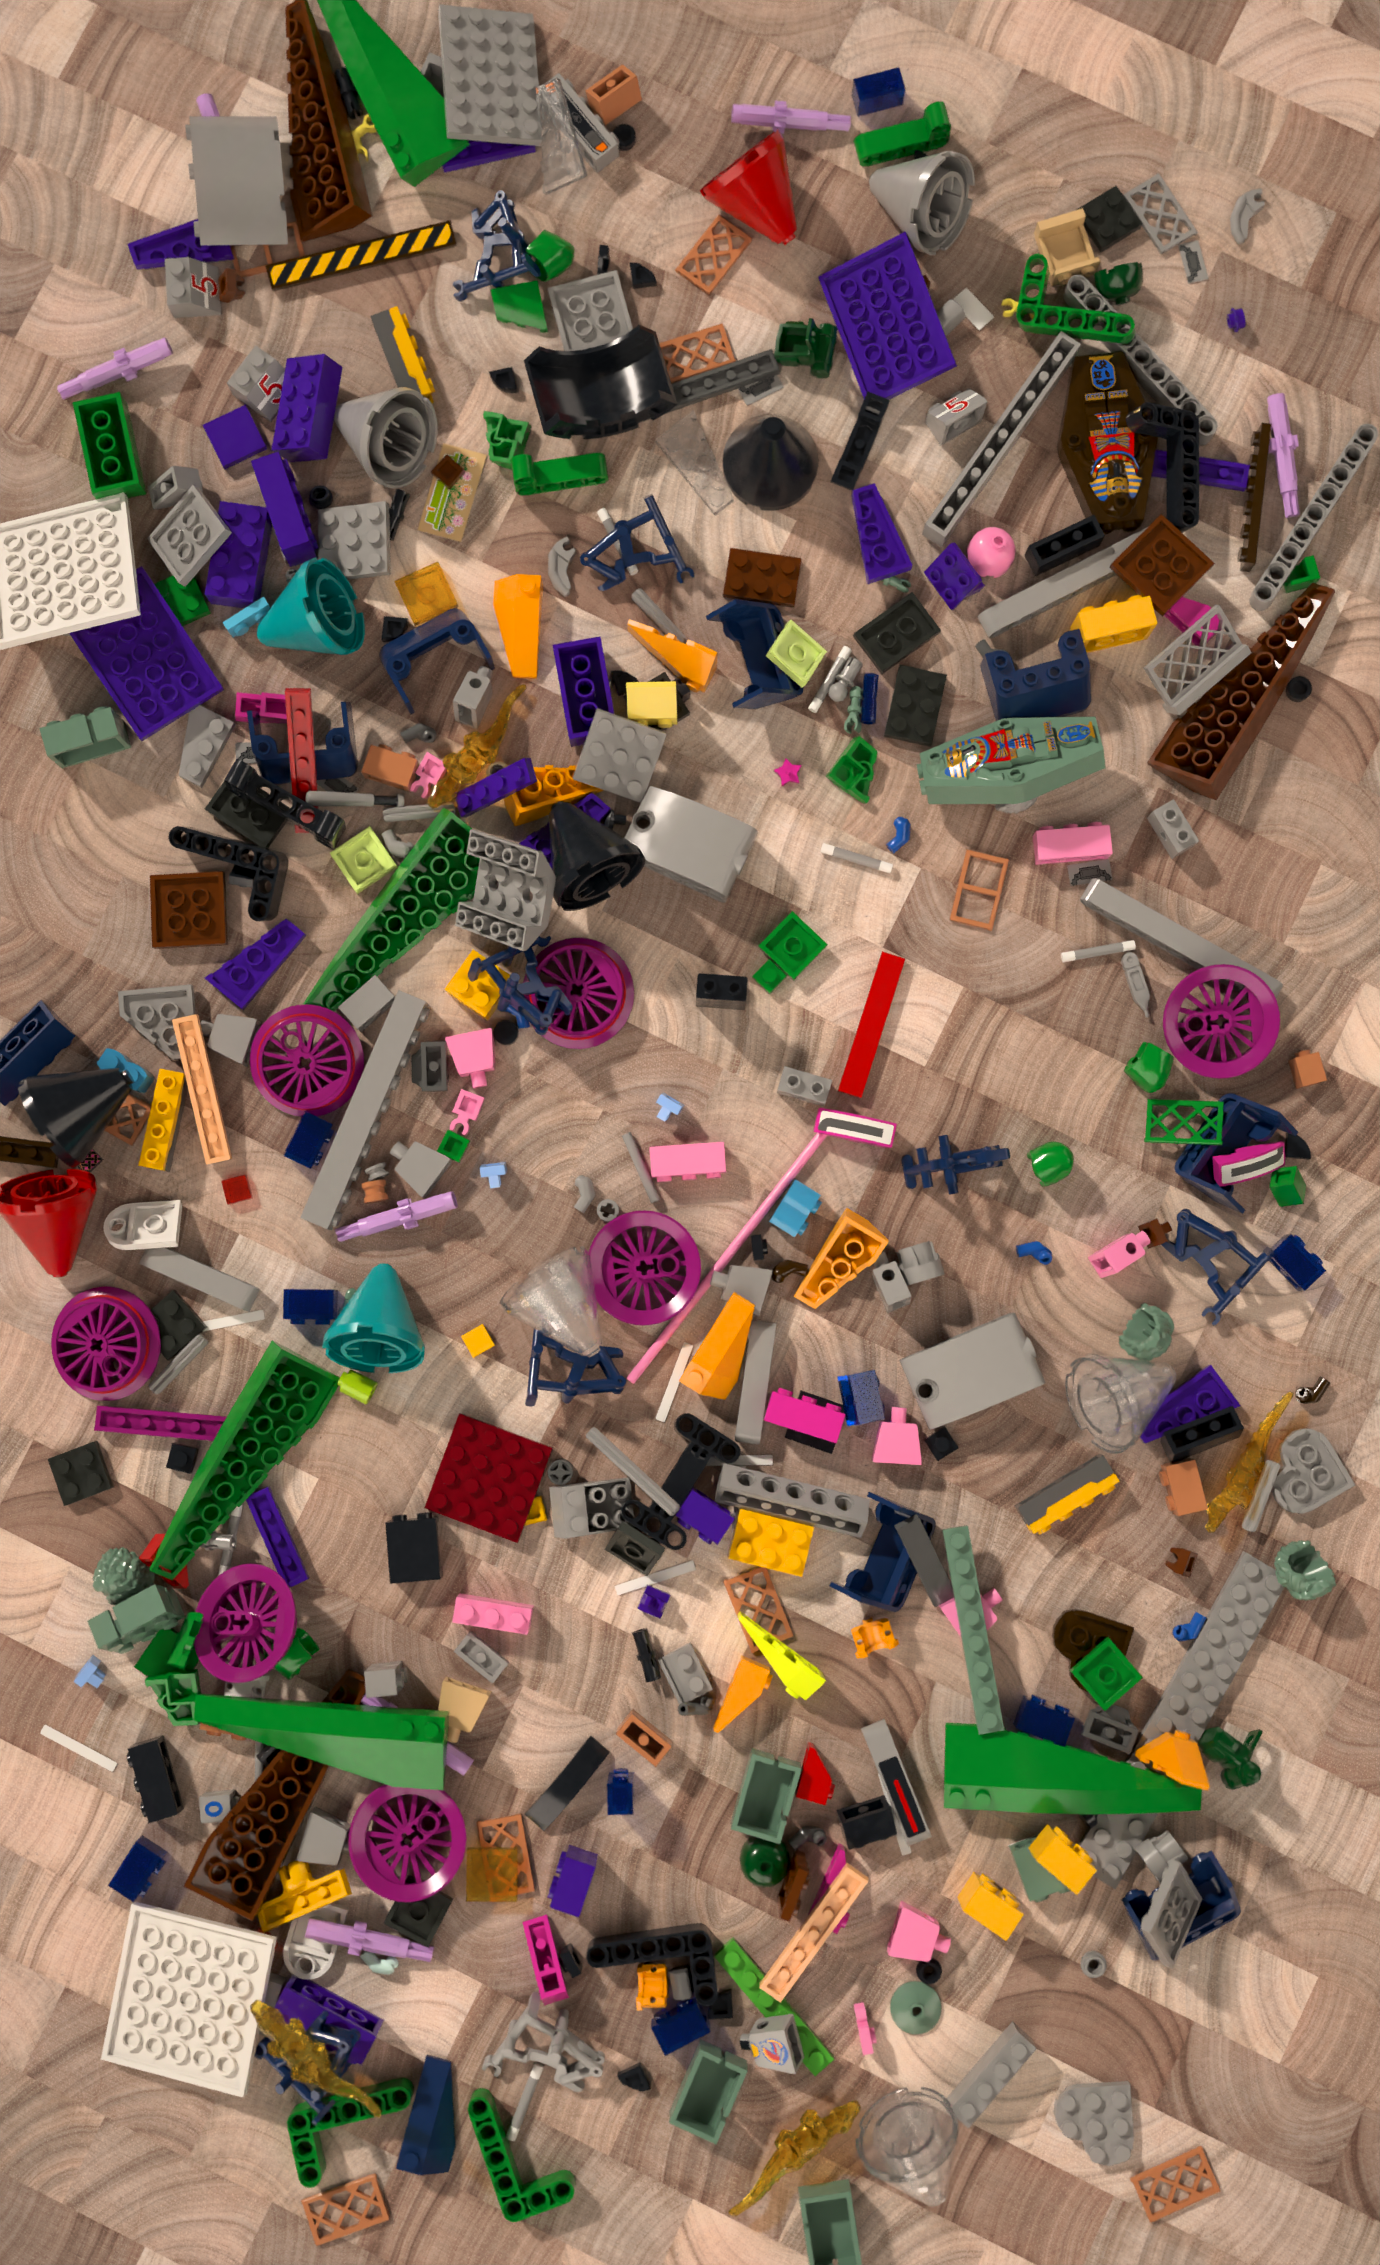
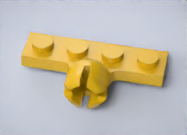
[258,1860,352,1932]

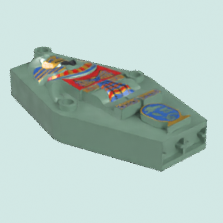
[917,717,1106,804]

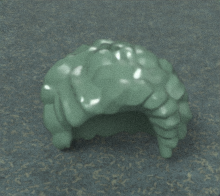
[1118,1303,1174,1361]
[1274,1540,1336,1601]
[93,1547,155,1605]

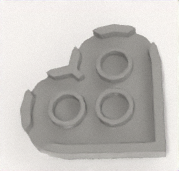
[1272,1428,1355,1514]
[1053,2081,1134,2166]

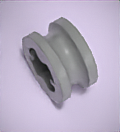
[364,1162,389,1182]
[597,1199,619,1222]

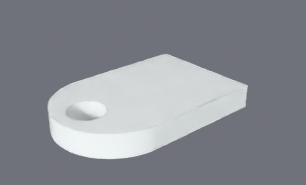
[103,1200,182,1250]
[283,1903,349,1980]

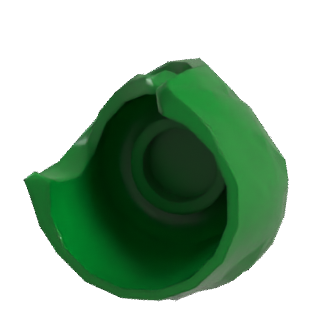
[526,230,575,282]
[1124,1042,1174,1093]
[1027,1141,1074,1187]
[264,1627,320,1680]

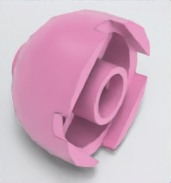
[966,527,1016,578]

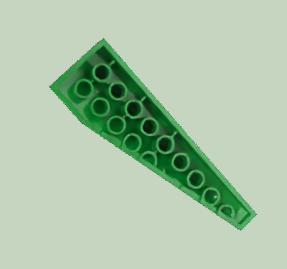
[194,1694,450,1790]
[943,1722,1202,1814]

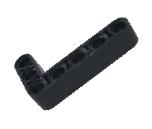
[1126,402,1199,533]
[169,826,289,922]
[586,1923,718,2006]

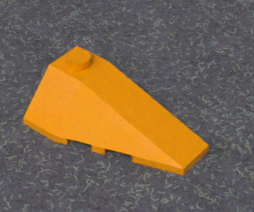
[493,574,543,679]
[627,619,717,693]
[504,765,603,827]
[794,1208,889,1309]
[679,1292,755,1400]
[1135,1730,1210,1790]

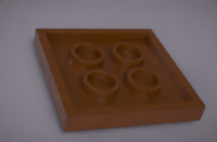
[1109,514,1215,617]
[150,871,228,949]

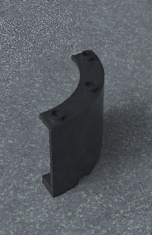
[524,325,678,439]

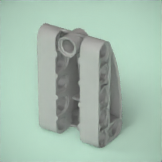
[624,786,758,903]
[899,1312,1046,1430]

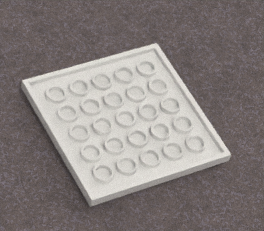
[0,492,141,650]
[101,1902,277,2097]

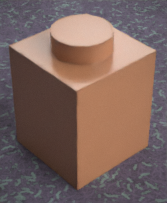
[1288,1049,1327,1089]

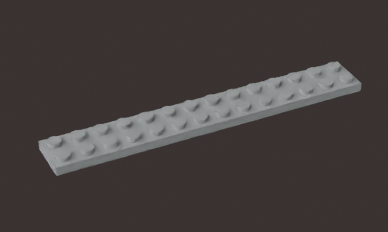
[1079,1551,1284,1889]

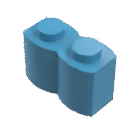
[97,1048,154,1093]
[769,1179,822,1237]

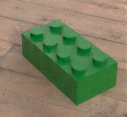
[72,392,147,499]

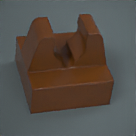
[218,268,246,303]
[1138,1219,1172,1249]
[1165,1548,1198,1577]

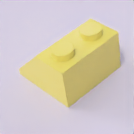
[626,681,677,728]

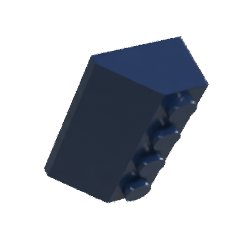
[0,1000,75,1106]

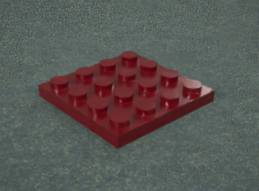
[424,1413,553,1543]

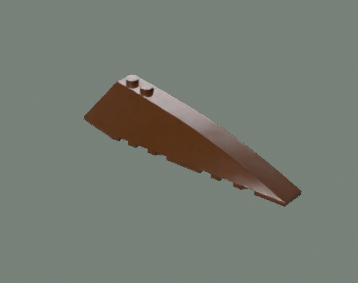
[285,0,373,242]
[1147,583,1335,801]
[183,1669,366,1921]

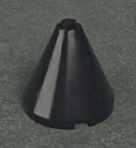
[722,414,818,511]
[549,801,645,911]
[18,1068,134,1167]

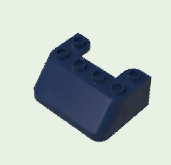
[980,629,1092,721]
[1121,1850,1241,1961]

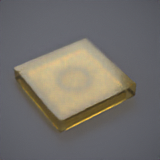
[394,562,459,626]
[466,1847,518,1902]

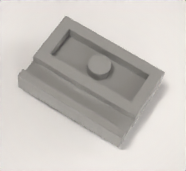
[658,1642,713,1704]

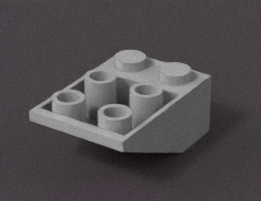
[549,1477,634,1538]

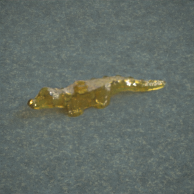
[427,684,527,809]
[1206,1392,1294,1533]
[250,2000,381,2118]
[728,2100,861,2216]

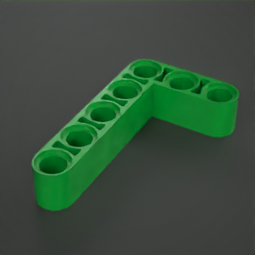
[1016,254,1136,344]
[287,2078,414,2188]
[468,2088,576,2222]

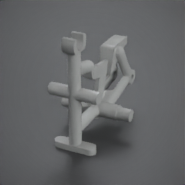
[482,1992,605,2092]

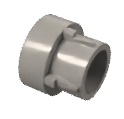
[897,1241,945,1286]
[1135,1830,1188,1884]

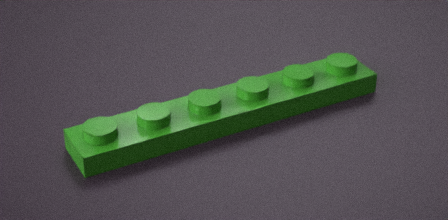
[714,1937,834,2076]

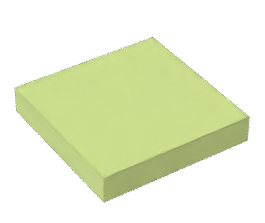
[766,620,827,687]
[330,826,398,894]

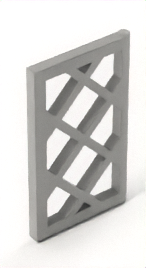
[1123,173,1198,255]

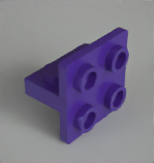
[924,542,985,610]

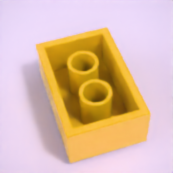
[1070,595,1157,653]
[727,1508,814,1577]

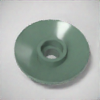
[890,1981,941,2034]

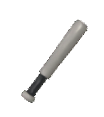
[306,791,404,807]

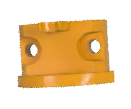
[851,1617,899,1658]
[636,1963,669,2011]

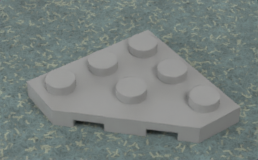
[118,984,196,1061]

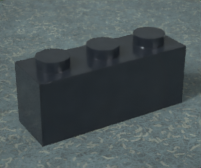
[1024,515,1105,577]
[1160,1406,1244,1464]
[127,1735,184,1824]

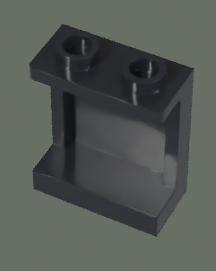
[696,973,748,1010]
[385,1512,443,1584]

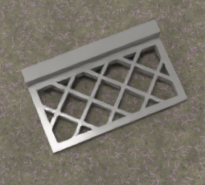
[1143,605,1252,715]

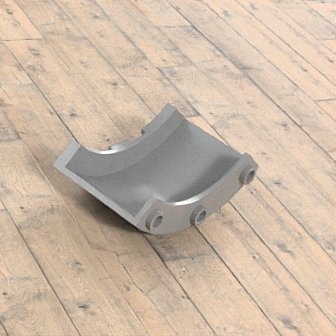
[185,116,288,245]

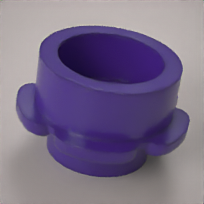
[1227,308,1246,332]

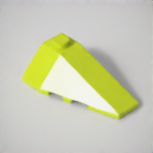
[737,1611,826,1700]

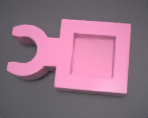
[410,752,450,799]
[450,1089,485,1136]
[854,2002,877,2055]

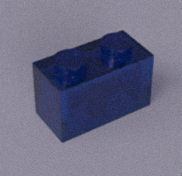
[851,67,906,117]
[283,1111,334,1169]
[1269,1234,1326,1291]
[283,1289,338,1325]
[837,1370,885,1426]
[1013,1694,1075,1747]
[607,1768,635,1815]
[108,1835,168,1902]
[651,1997,711,2056]

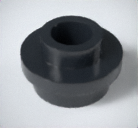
[309,485,333,509]
[916,1957,942,1984]

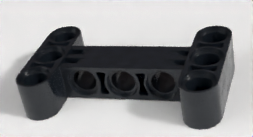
[224,759,346,850]
[620,1413,740,1550]

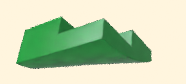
[491,280,548,333]
[483,411,532,470]
[825,736,878,804]
[166,1612,204,1671]
[145,1669,201,1726]

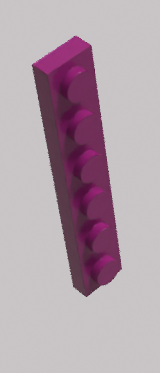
[94,1406,245,1441]

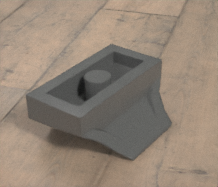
[411,1041,449,1092]
[1081,1704,1139,1754]

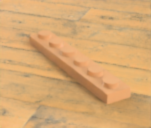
[172,1014,232,1165]
[759,1863,868,2003]

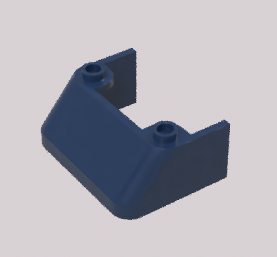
[706,599,803,709]
[379,608,495,715]
[247,702,358,784]
[1174,1093,1298,1214]
[829,1492,936,1612]

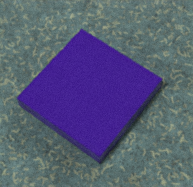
[202,405,267,470]

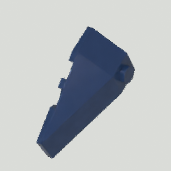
[396,2055,456,2176]

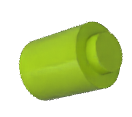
[337,1369,378,1405]

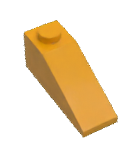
[713,1655,773,1733]

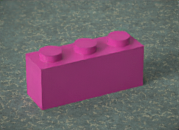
[763,1388,845,1443]

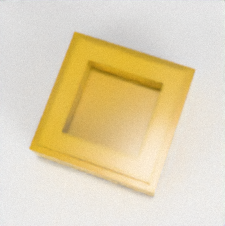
[461,1324,495,1358]
[525,1496,547,1526]

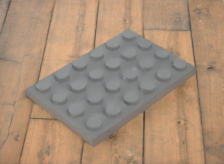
[438,4,543,146]

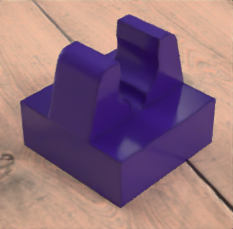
[637,1584,670,1619]

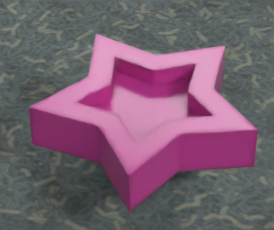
[774,758,802,786]

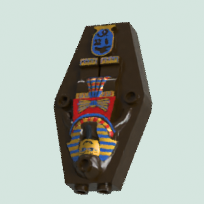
[1057,351,1158,534]

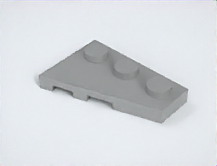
[179,706,236,788]

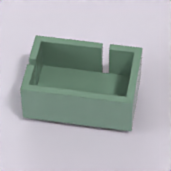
[39,706,131,769]
[87,1584,185,1654]
[730,1748,802,1844]
[669,2039,748,2145]
[798,2179,862,2265]

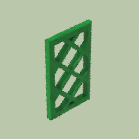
[1144,1099,1224,1145]

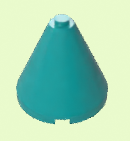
[257,557,365,655]
[322,1263,425,1373]

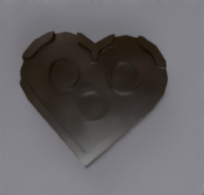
[1052,1609,1134,1693]

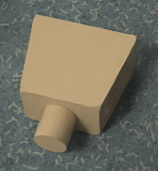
[438,1677,491,1743]

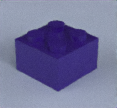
[675,1486,735,1545]
[547,1845,598,1917]

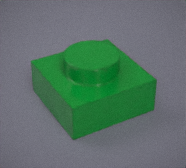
[752,959,787,995]
[437,1130,471,1163]

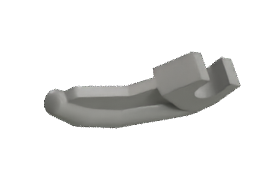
[1230,189,1265,244]
[548,537,576,597]

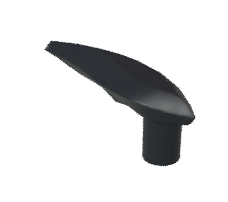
[604,809,626,830]

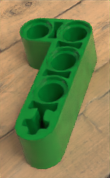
[853,101,951,167]
[511,453,609,496]

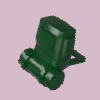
[774,318,838,379]
[1198,1727,1263,1790]

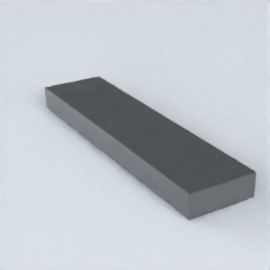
[894,1514,954,1608]

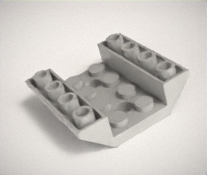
[455,829,556,951]

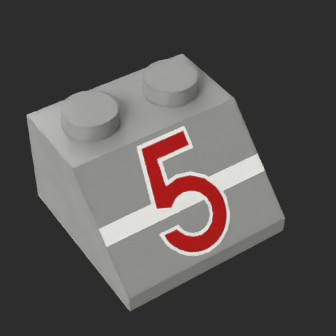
[165,257,222,318]
[227,345,285,422]
[925,389,987,446]

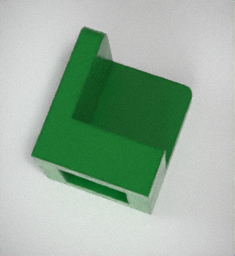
[1284,555,1320,593]
[1269,1166,1306,1207]

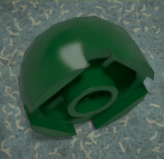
[1094,262,1143,305]
[739,1836,790,1888]

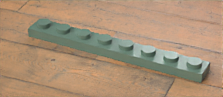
[942,1525,1004,1735]

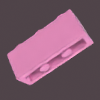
[1033,822,1113,865]
[650,1142,726,1182]
[452,1593,534,1635]

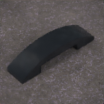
[831,392,890,491]
[525,1735,610,1831]

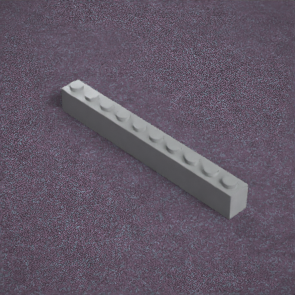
[922,331,1081,548]
[300,990,430,1230]

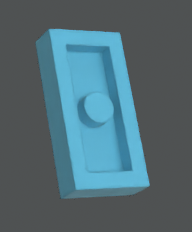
[222,597,271,638]

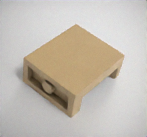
[1034,208,1101,286]

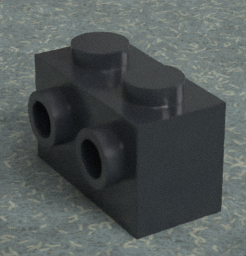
[836,1795,897,1850]

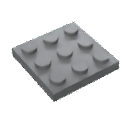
[548,270,633,351]
[147,485,232,587]
[318,501,391,580]
[573,708,667,803]
[1141,1859,1202,1969]

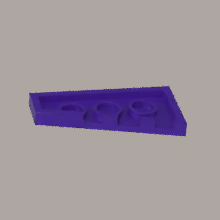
[127,219,234,270]
[851,483,913,585]
[519,793,611,867]
[205,919,307,1010]
[1128,1365,1241,1443]

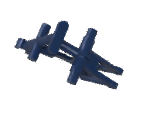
[453,190,541,302]
[580,494,694,591]
[468,933,573,1035]
[901,1135,1010,1195]
[1161,1209,1274,1326]
[525,1311,626,1407]
[255,2011,361,2125]

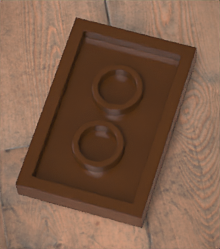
[723,548,802,608]
[777,1850,811,1922]

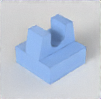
[656,1093,685,1122]
[480,1162,507,1188]
[74,1655,106,1688]

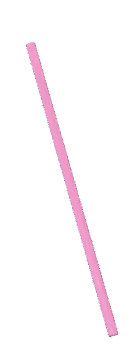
[626,1133,828,1384]

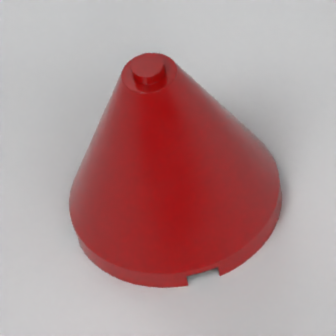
[699,130,797,245]
[0,1169,97,1278]

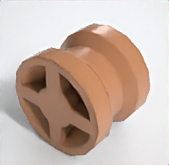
[361,1180,389,1204]

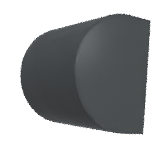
[669,1964,694,2000]

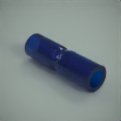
[861,673,879,725]

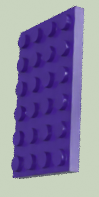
[818,232,957,400]
[69,566,224,742]

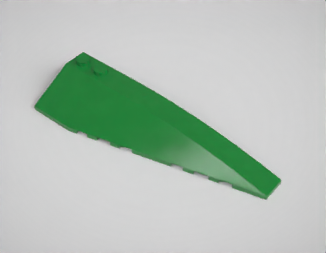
[317,0,470,187]
[303,807,480,1012]
[149,1340,340,1580]

